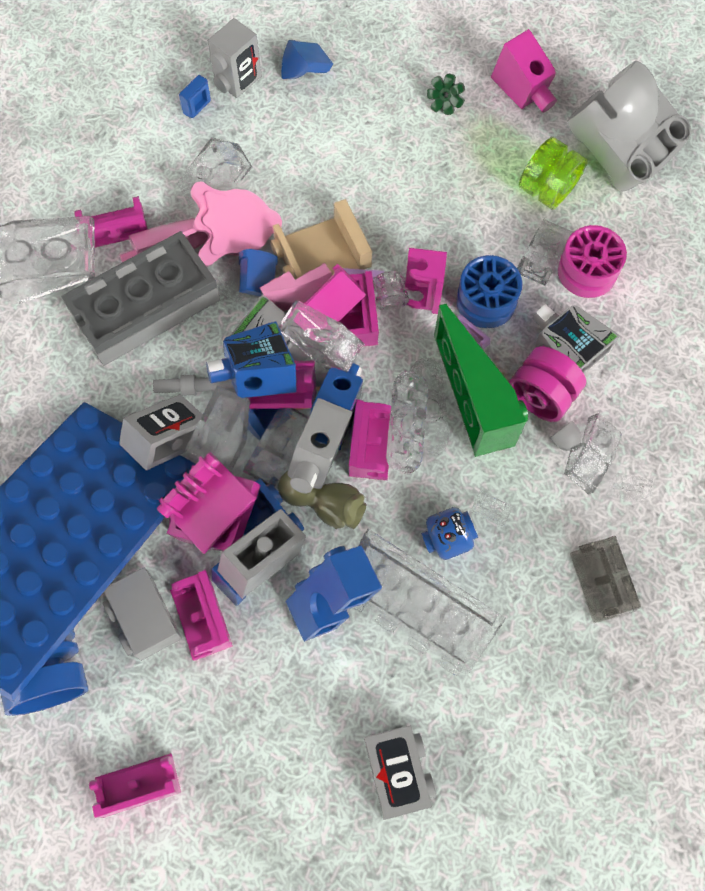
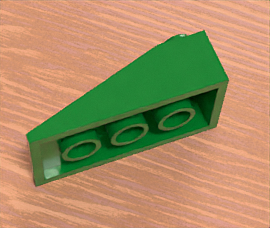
[434,304,528,457]

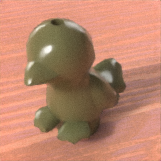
[278,471,367,530]

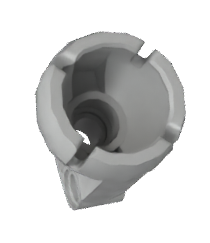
[567,60,691,191]

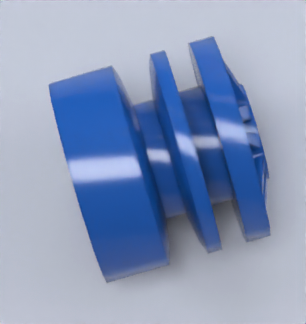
[1,628,88,716]

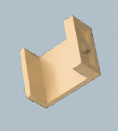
[270,199,372,280]

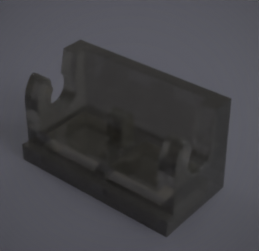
[570,536,641,624]

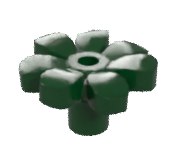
[427,73,465,115]

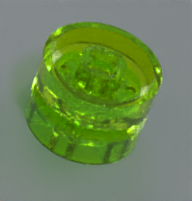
[519,137,588,210]

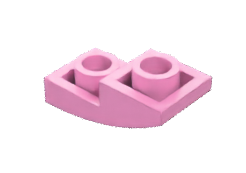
[260,263,332,311]

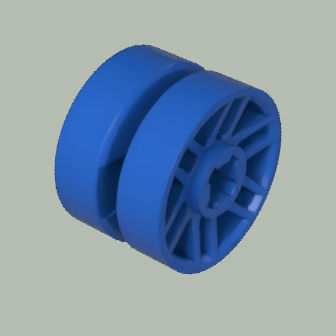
[456,255,522,328]

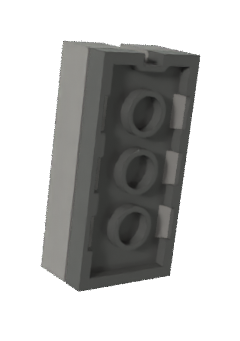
[61,231,220,366]

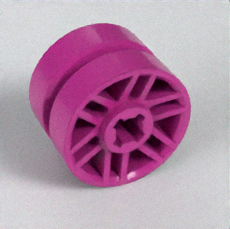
[558,225,627,298]
[509,346,586,422]

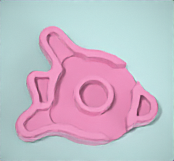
[190,182,282,267]

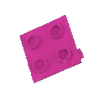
[157,452,257,554]

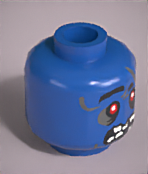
[421,507,478,560]

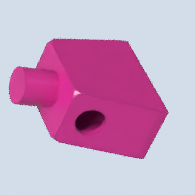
[491,29,557,113]

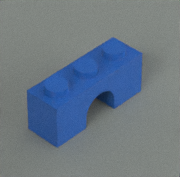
[285,545,382,642]

